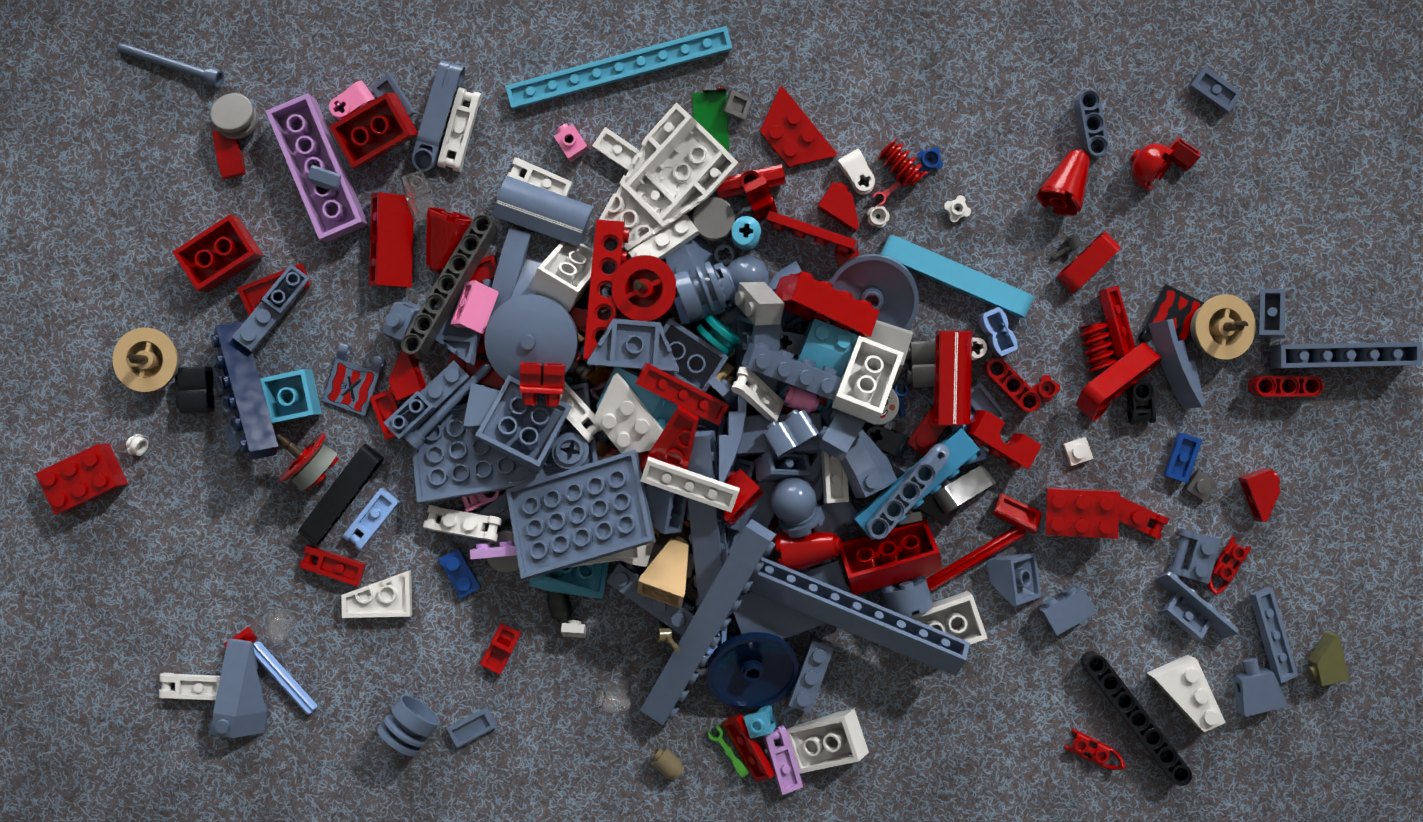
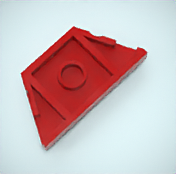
[760,86,837,168]

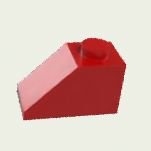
[817,182,859,233]
[389,349,427,402]
[1238,468,1281,522]
[724,469,764,526]

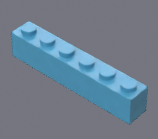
[852,428,980,540]

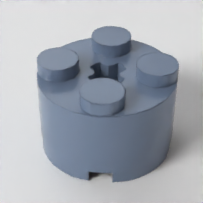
[881,575,933,617]

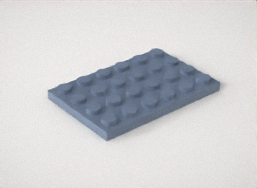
[506,450,656,580]

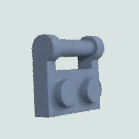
[1168,528,1221,584]

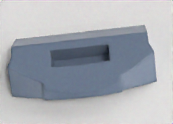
[307,165,341,190]

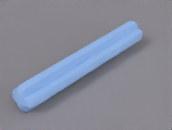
[253,641,317,715]

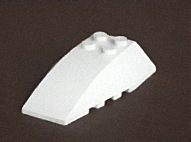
[599,102,739,251]

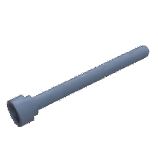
[117,43,224,88]
[404,363,491,450]

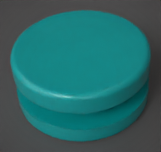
[697,314,741,355]

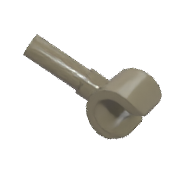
[656,628,680,652]

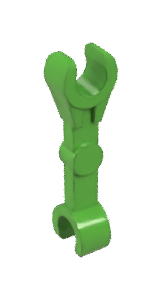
[708,725,749,778]

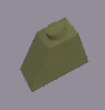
[1307,632,1349,686]

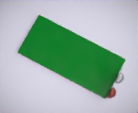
[692,86,730,153]

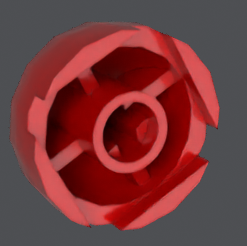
[1130,143,1176,191]

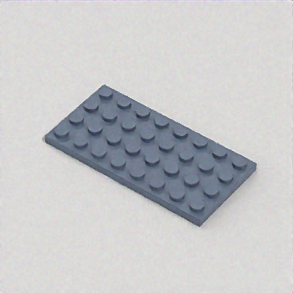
[411,383,599,504]

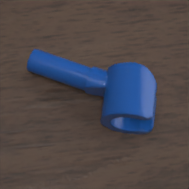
[894,384,908,417]

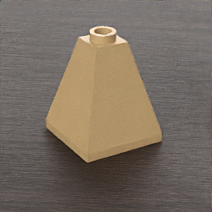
[637,537,689,609]

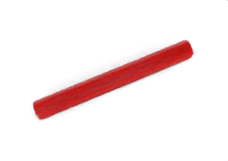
[926,526,1026,591]

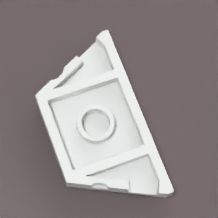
[594,372,663,454]

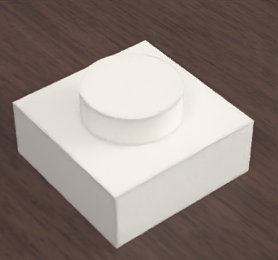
[1062,437,1093,466]
[561,620,586,638]

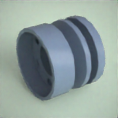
[674,261,727,321]
[377,695,440,756]

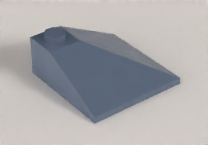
[475,375,572,474]

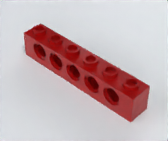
[583,219,629,362]

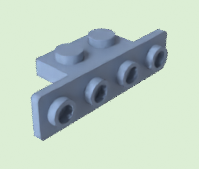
[1155,571,1239,641]

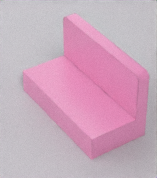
[450,280,498,334]

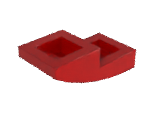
[212,131,246,180]
[743,175,777,221]
[480,623,521,675]

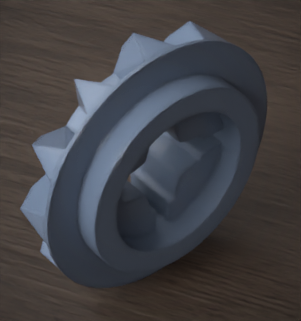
[552,433,589,470]

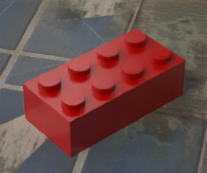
[775,271,880,338]
[839,519,942,595]

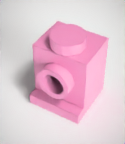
[554,124,589,162]

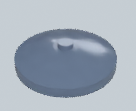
[830,254,919,343]
[485,294,579,384]

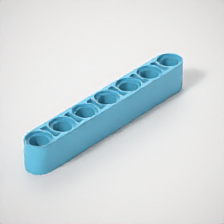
[880,235,1034,319]

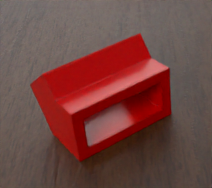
[1168,136,1201,171]

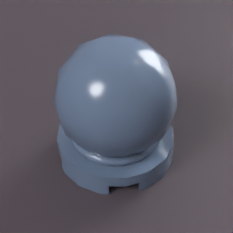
[712,255,769,308]
[770,478,825,538]

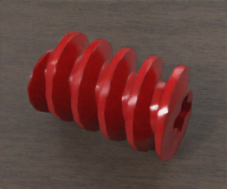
[877,137,928,188]
[1078,322,1117,372]

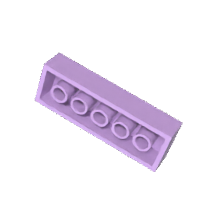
[266,93,369,242]

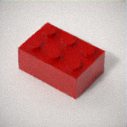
[329,93,418,168]
[172,214,264,293]
[35,443,128,515]
[1045,487,1120,539]

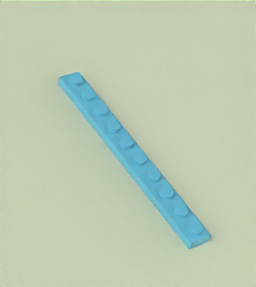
[505,26,733,110]

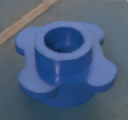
[918,147,943,172]

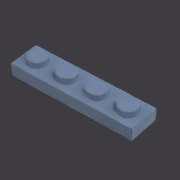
[1249,587,1298,683]

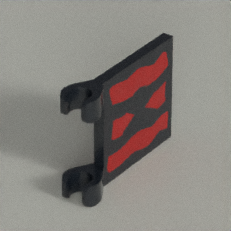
[1138,284,1204,351]

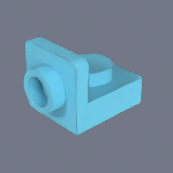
[744,705,777,738]

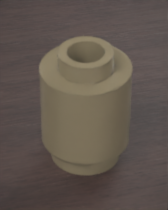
[650,747,684,781]

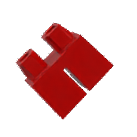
[520,362,565,407]

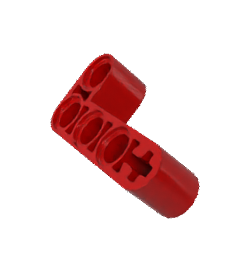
[1076,342,1162,422]

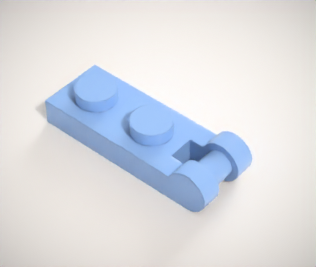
[342,488,400,551]

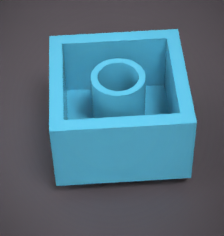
[260,369,322,424]

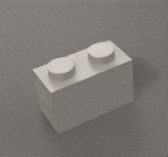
[735,282,785,325]

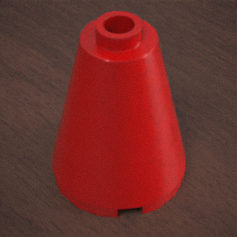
[1036,149,1091,216]
[426,207,472,273]
[776,530,843,572]

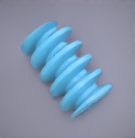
[731,216,761,251]

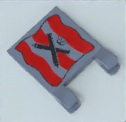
[322,343,386,416]

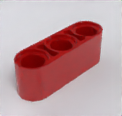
[1056,231,1121,294]
[983,358,1041,412]
[1248,376,1324,397]

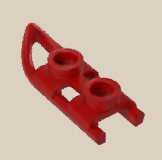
[1208,537,1251,595]
[1063,729,1125,770]

